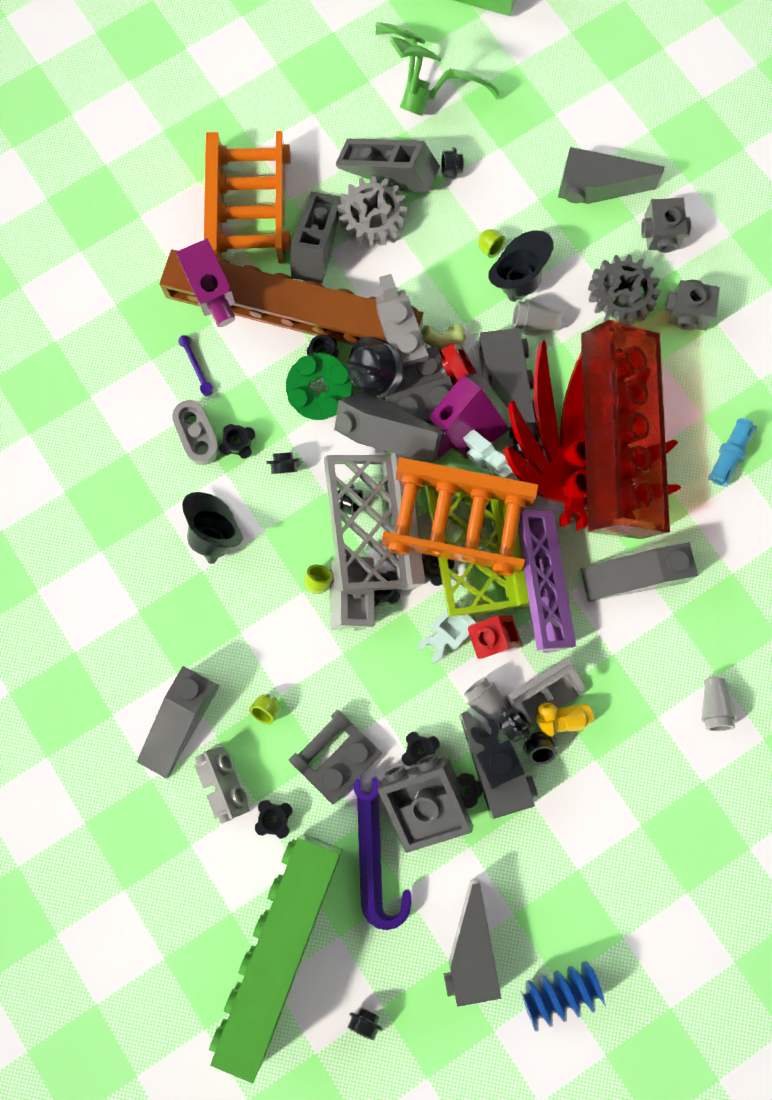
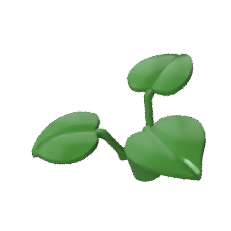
[375,22,499,116]

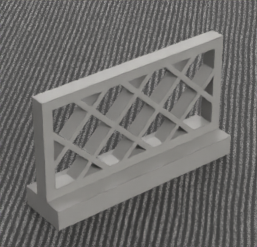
[324,453,425,592]

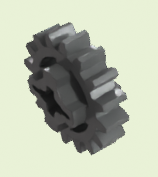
[587,254,661,326]

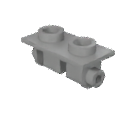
[194,746,250,824]

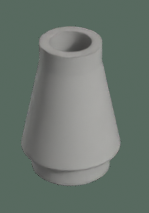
[512,299,563,332]
[464,677,507,730]
[701,677,738,731]

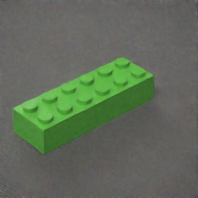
[208,833,343,1084]

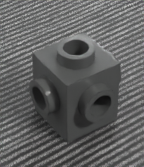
[641,198,691,253]
[665,279,720,331]

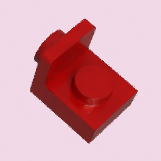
[441,343,477,387]
[468,614,523,659]

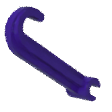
[354,776,412,930]

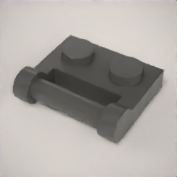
[288,709,383,805]

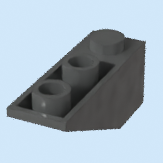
[478,327,536,424]

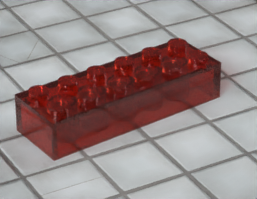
[581,319,670,539]

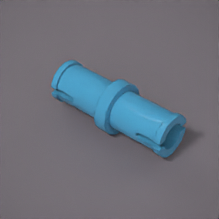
[708,418,758,487]

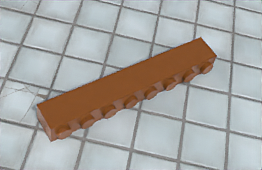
[159,249,424,346]

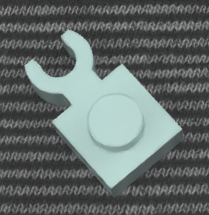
[463,429,514,479]
[417,603,476,664]

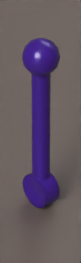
[178,335,214,396]

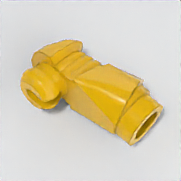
[536,703,594,737]

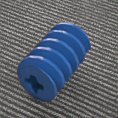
[521,961,606,1032]

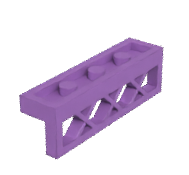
[518,510,576,653]

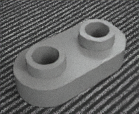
[172,400,220,465]

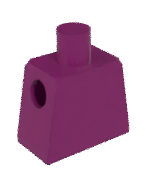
[176,238,236,327]
[430,375,510,461]

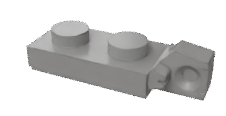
[376,274,428,367]

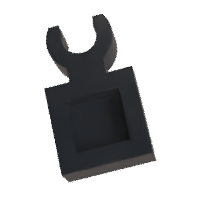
[470,719,525,789]

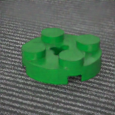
[286,353,353,420]

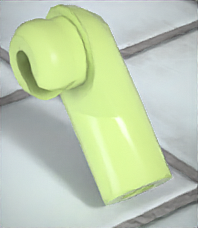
[420,323,466,352]

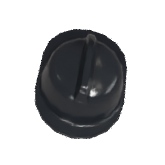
[488,230,554,302]
[345,337,404,397]
[182,492,243,564]

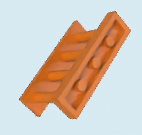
[204,131,291,264]
[382,457,538,576]

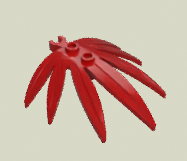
[503,327,681,531]

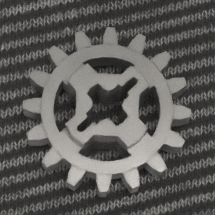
[338,176,407,247]

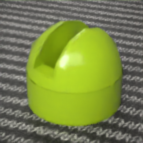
[478,229,506,258]
[304,564,333,594]
[249,693,280,725]

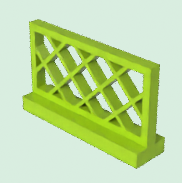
[425,474,530,618]

